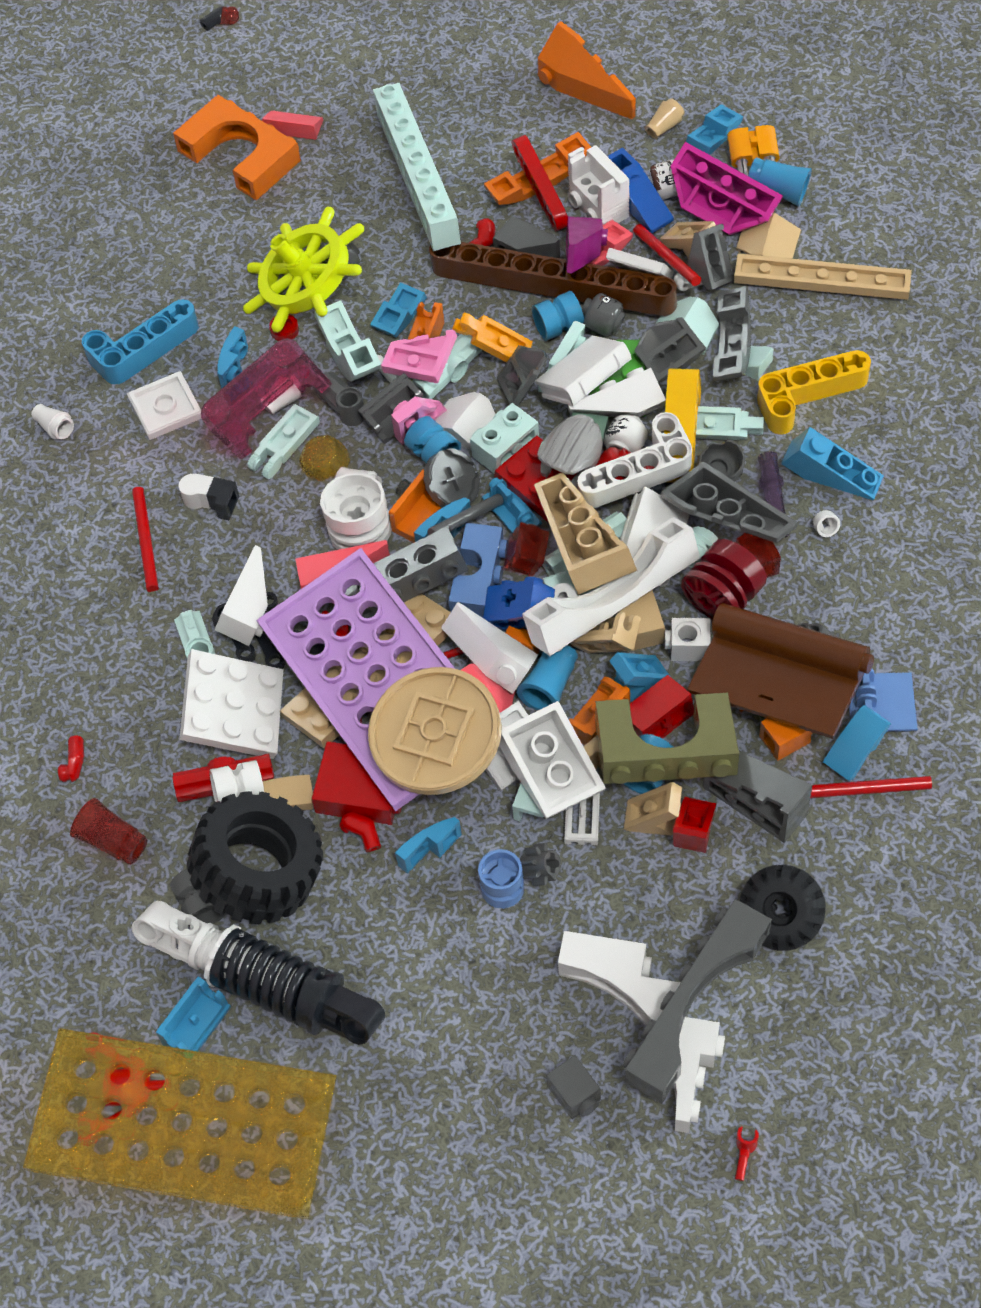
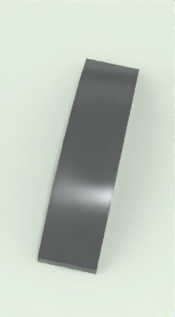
[713,286,751,382]

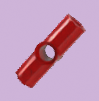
[172,754,275,802]

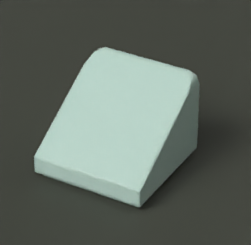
[745,346,774,381]

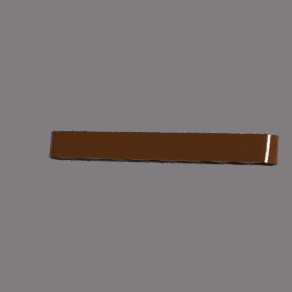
[429,242,677,316]

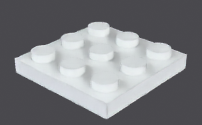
[179,649,284,759]

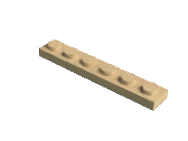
[734,253,912,300]

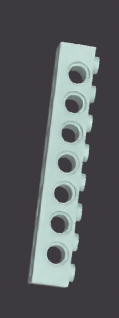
[373,83,461,251]

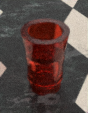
[70,798,148,865]

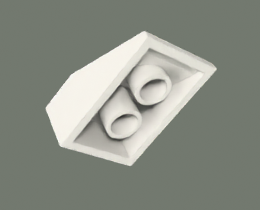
[499,701,606,819]

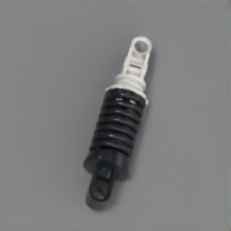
[132,901,385,1045]

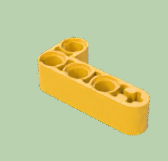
[757,350,871,434]
[664,368,701,483]

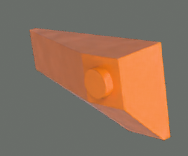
[538,21,636,120]

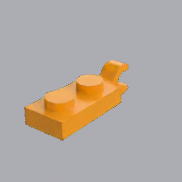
[452,312,533,363]

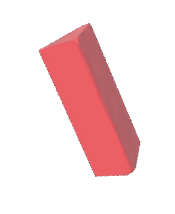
[262,111,323,140]

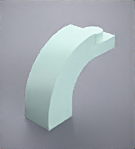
[314,300,381,382]

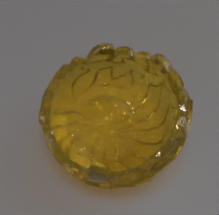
[299,435,350,481]

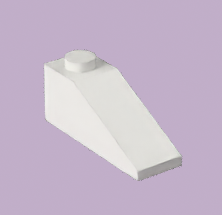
[215,545,268,646]
[441,602,538,694]

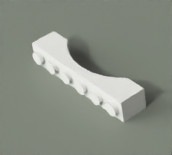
[522,517,700,656]

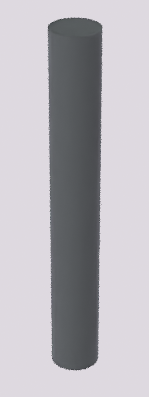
[428,493,504,535]

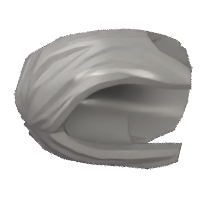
[537,414,603,488]

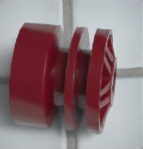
[681,539,767,620]

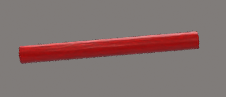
[633,224,701,286]
[132,487,159,592]
[810,776,932,798]

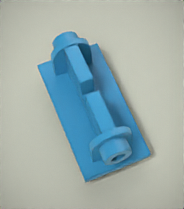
[482,478,542,538]

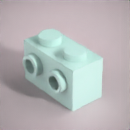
[470,403,539,473]

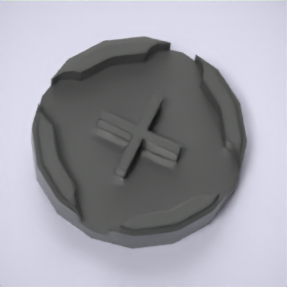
[423,448,480,507]

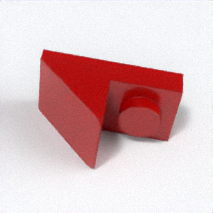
[673,797,717,853]

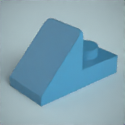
[610,652,671,702]

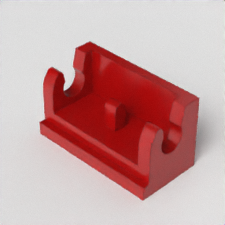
[630,675,694,739]

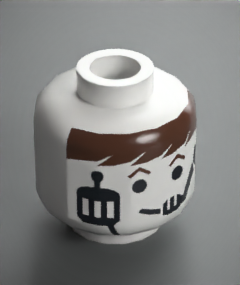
[648,159,678,200]

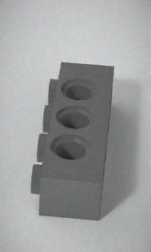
[345,526,469,618]

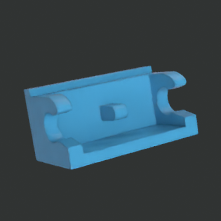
[156,976,231,1063]

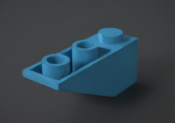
[781,427,884,500]

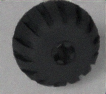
[740,864,826,951]

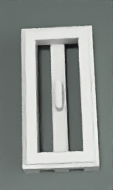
[564,792,600,845]

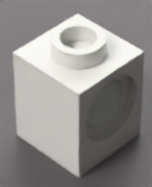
[665,618,711,661]

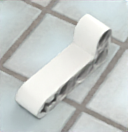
[577,412,692,508]

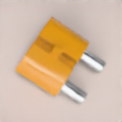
[727,125,780,176]

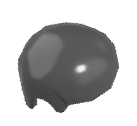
[697,439,746,481]

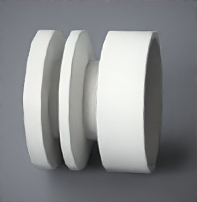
[320,473,392,550]

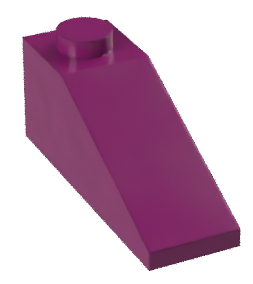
[566,216,608,273]

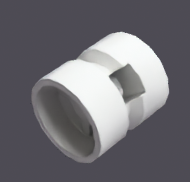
[210,760,264,802]

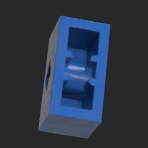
[483,577,555,632]

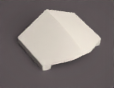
[435,392,495,450]

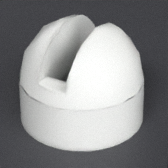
[813,510,840,537]

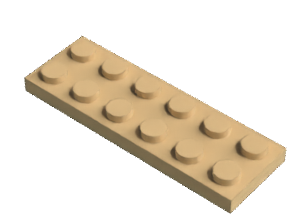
[280,594,451,749]

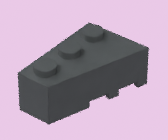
[703,750,812,843]

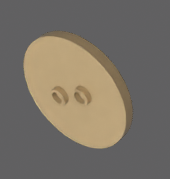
[368,667,502,795]

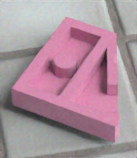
[381,330,457,383]
[391,397,447,445]

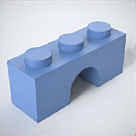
[448,523,508,618]

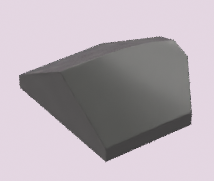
[688,224,735,290]
[634,317,706,383]
[497,345,548,406]

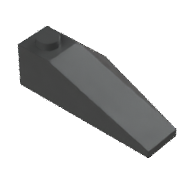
[661,462,798,543]

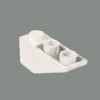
[568,367,666,417]

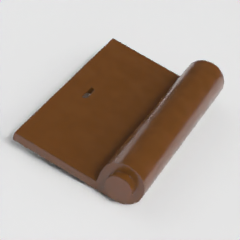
[687,603,874,739]

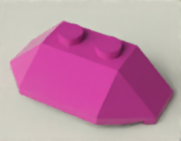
[670,142,783,235]

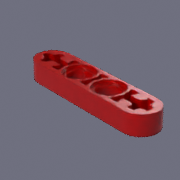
[511,135,568,232]

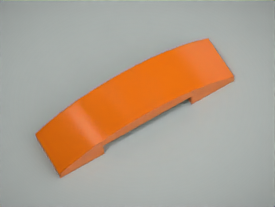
[484,132,591,205]

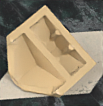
[736,213,801,259]

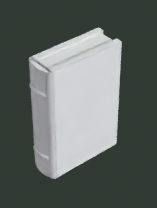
[535,335,632,406]
[620,486,690,587]

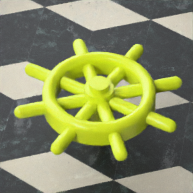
[243,206,364,333]

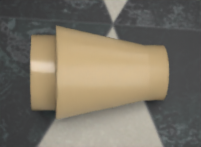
[645,99,684,139]

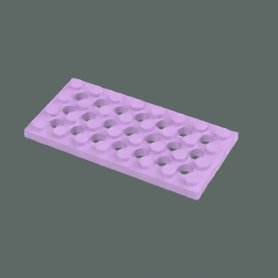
[256,548,455,811]

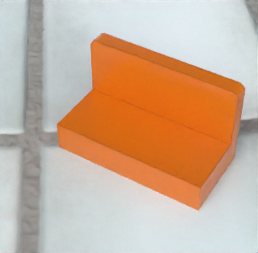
[389,469,443,543]

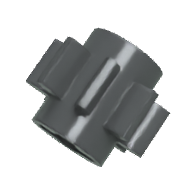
[520,843,561,886]

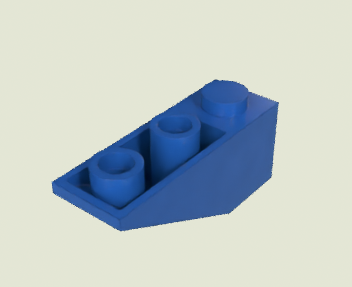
[607,147,674,233]

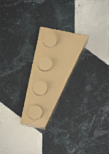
[534,473,637,595]

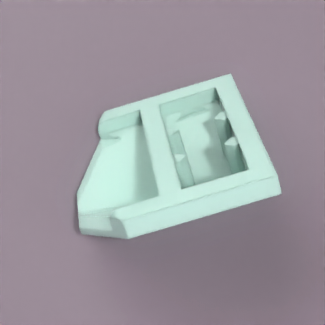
[656,297,719,355]

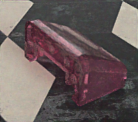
[201,338,332,459]

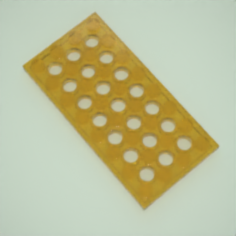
[23,1028,337,1220]

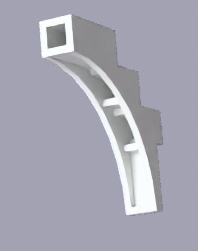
[558,931,725,1133]

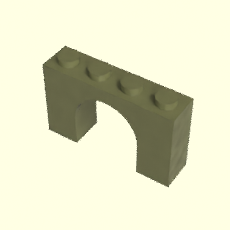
[595,692,739,784]

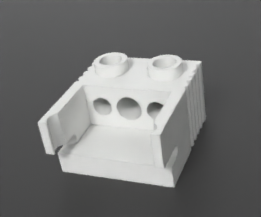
[568,145,629,225]

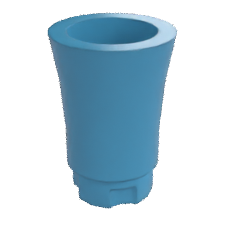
[748,158,812,207]
[517,645,578,710]

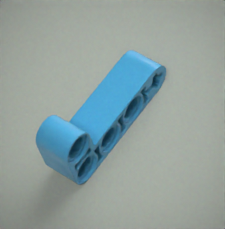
[82,299,199,384]

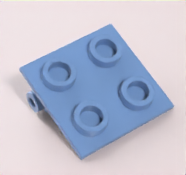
[849,669,918,732]

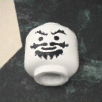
[604,415,648,453]

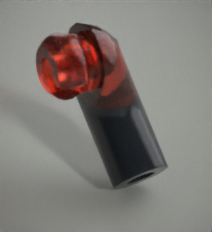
[200,6,239,31]

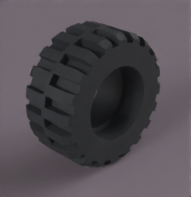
[187,791,323,924]

